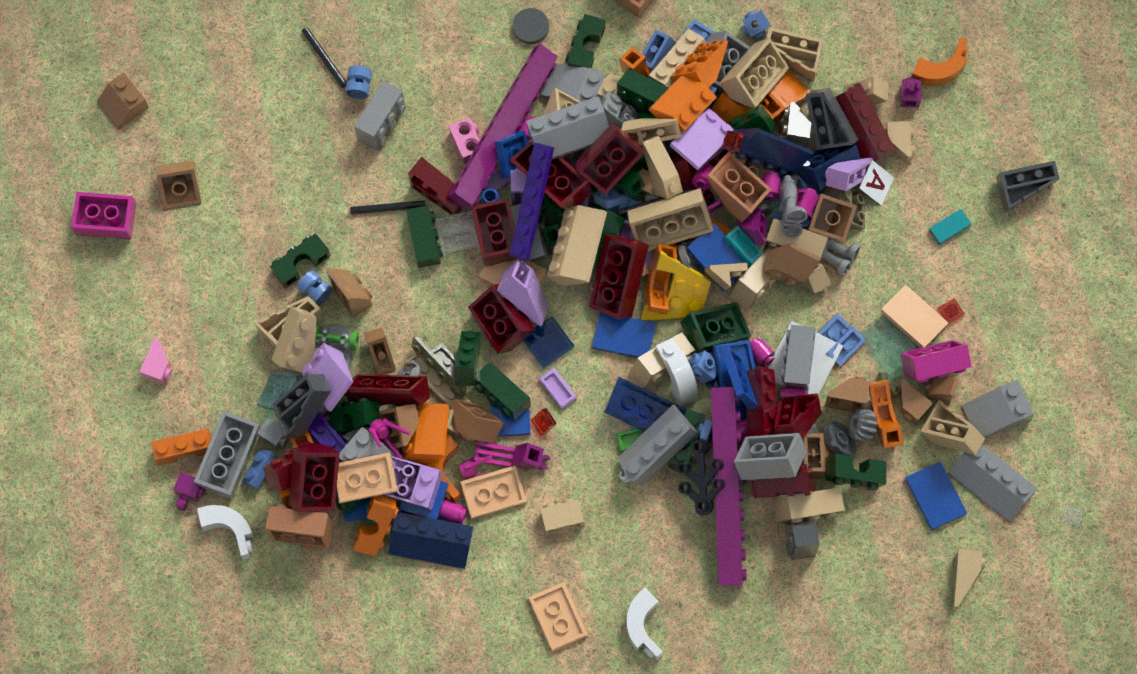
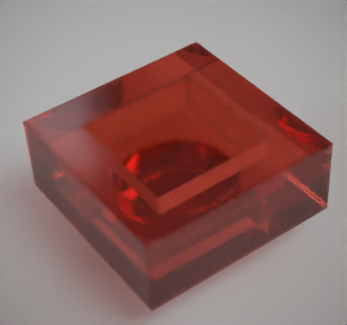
[721,130,744,153]
[938,298,965,325]
[531,408,557,436]

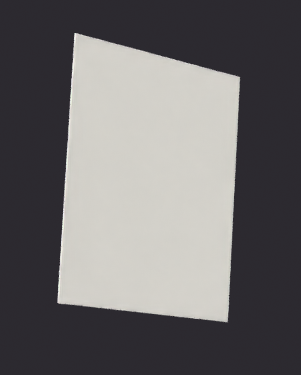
[768,321,843,395]

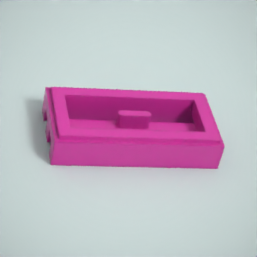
[474,441,515,467]

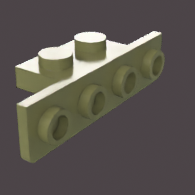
[411,335,467,399]

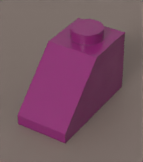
[736,207,767,245]

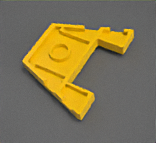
[640,251,711,321]

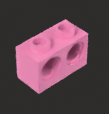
[449,118,480,164]

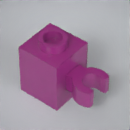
[900,77,921,107]
[512,443,550,470]
[173,472,206,511]

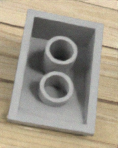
[540,64,606,102]
[962,380,1034,438]
[339,427,398,463]

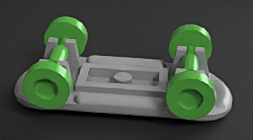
[315,324,359,415]

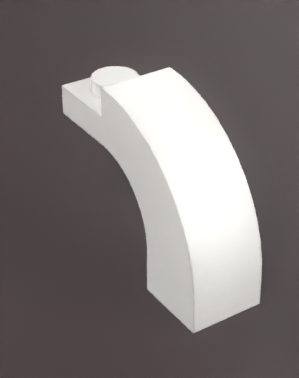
[655,338,698,408]
[197,505,254,560]
[627,588,663,661]

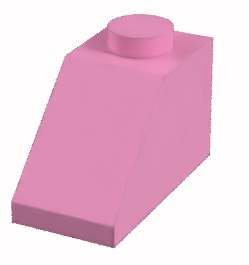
[140,338,172,385]

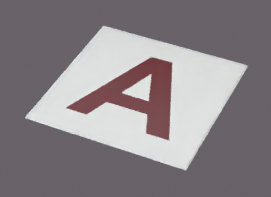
[859,160,894,205]

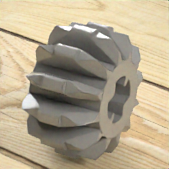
[848,409,878,442]

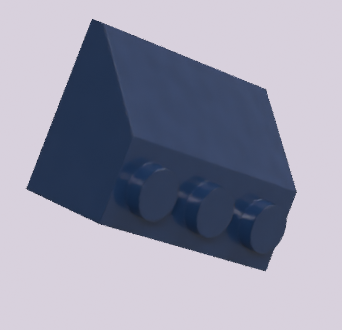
[797,144,861,191]

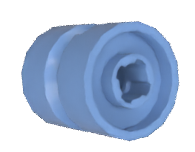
[345,65,372,99]
[297,270,333,306]

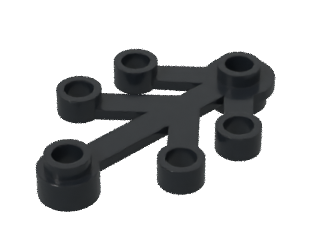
[677,439,725,516]

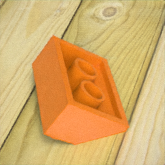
[649,75,717,133]
[402,403,449,466]

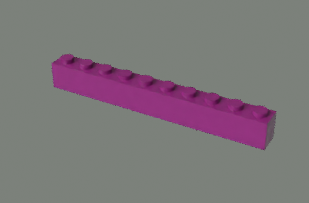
[447,44,558,209]
[711,387,747,586]

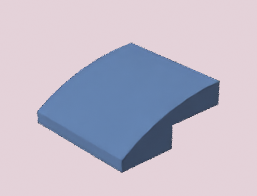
[817,313,866,367]

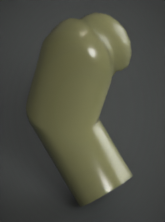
[878,372,900,398]

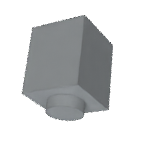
[257,418,289,450]

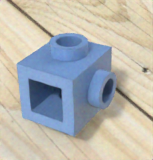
[742,10,771,39]
[689,350,717,383]

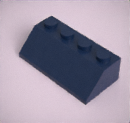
[728,128,813,176]
[388,512,473,569]

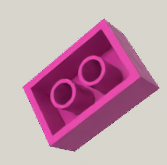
[71,192,136,239]
[900,340,972,383]

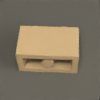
[540,498,584,535]

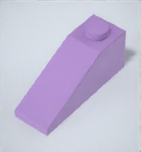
[825,158,873,191]

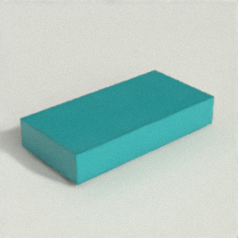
[929,209,971,245]
[723,225,763,267]

